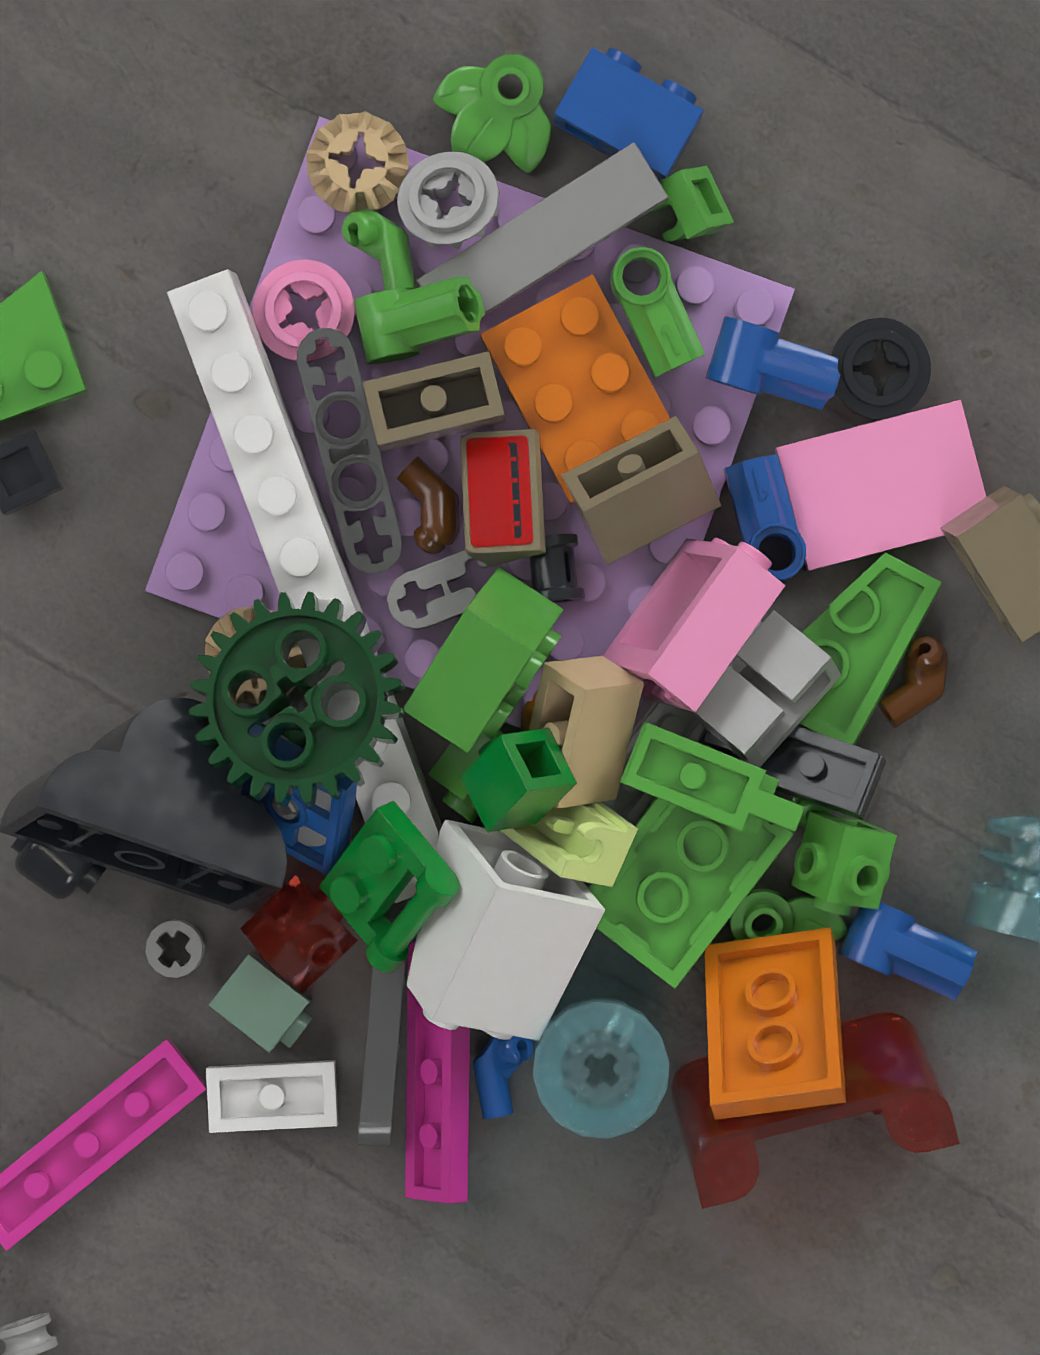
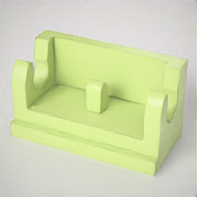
[500,802,638,887]

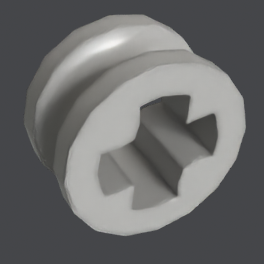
[145,919,205,978]
[0,1313,59,1355]

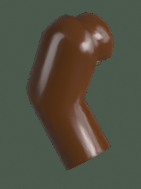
[397,456,459,554]
[878,635,948,728]

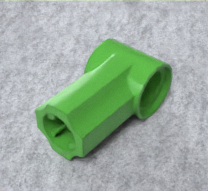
[609,247,705,378]
[354,276,485,365]

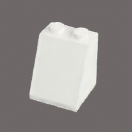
[406,819,605,1041]

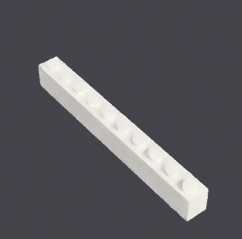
[167,269,442,903]

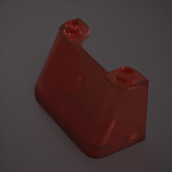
[670,1012,960,1209]

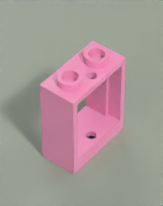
[603,538,785,712]

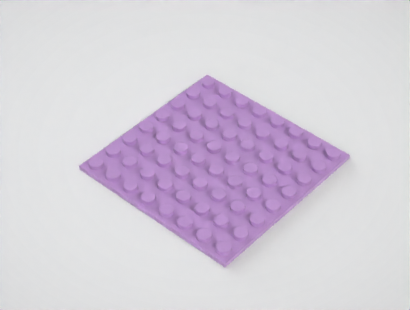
[145,116,795,728]

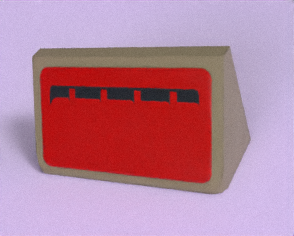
[460,429,546,567]

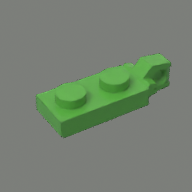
[620,721,805,834]

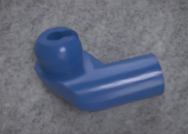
[473,1036,534,1119]

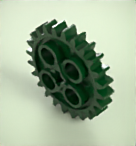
[189,592,405,807]

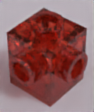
[240,875,358,994]

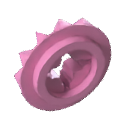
[252,259,355,363]

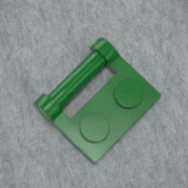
[319,800,460,973]

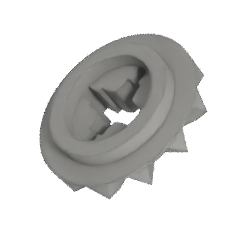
[397,152,500,249]

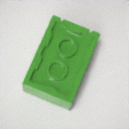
[587,797,793,989]

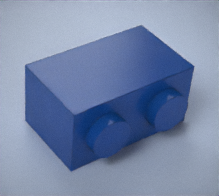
[554,47,704,184]

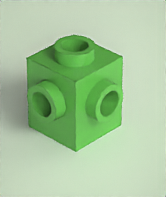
[791,811,897,915]

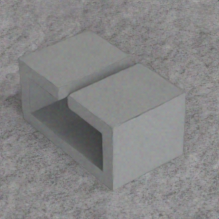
[692,610,842,768]

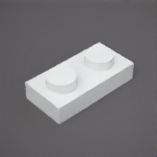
[206,1060,339,1133]

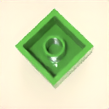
[403,567,564,753]

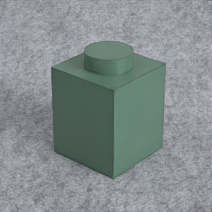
[209,951,313,1053]

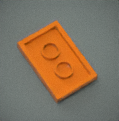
[480,274,670,505]
[705,927,846,1120]

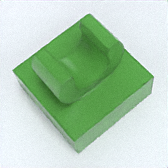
[651,166,734,241]

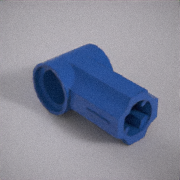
[705,316,840,410]
[723,454,806,583]
[839,902,978,1001]

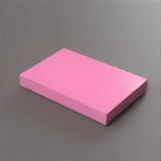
[775,400,986,572]

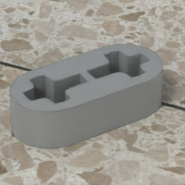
[387,550,504,630]

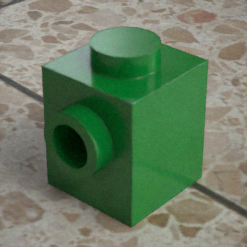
[460,728,577,832]

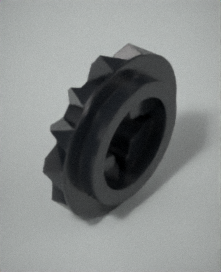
[831,318,931,421]

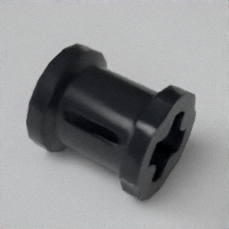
[529,534,585,604]

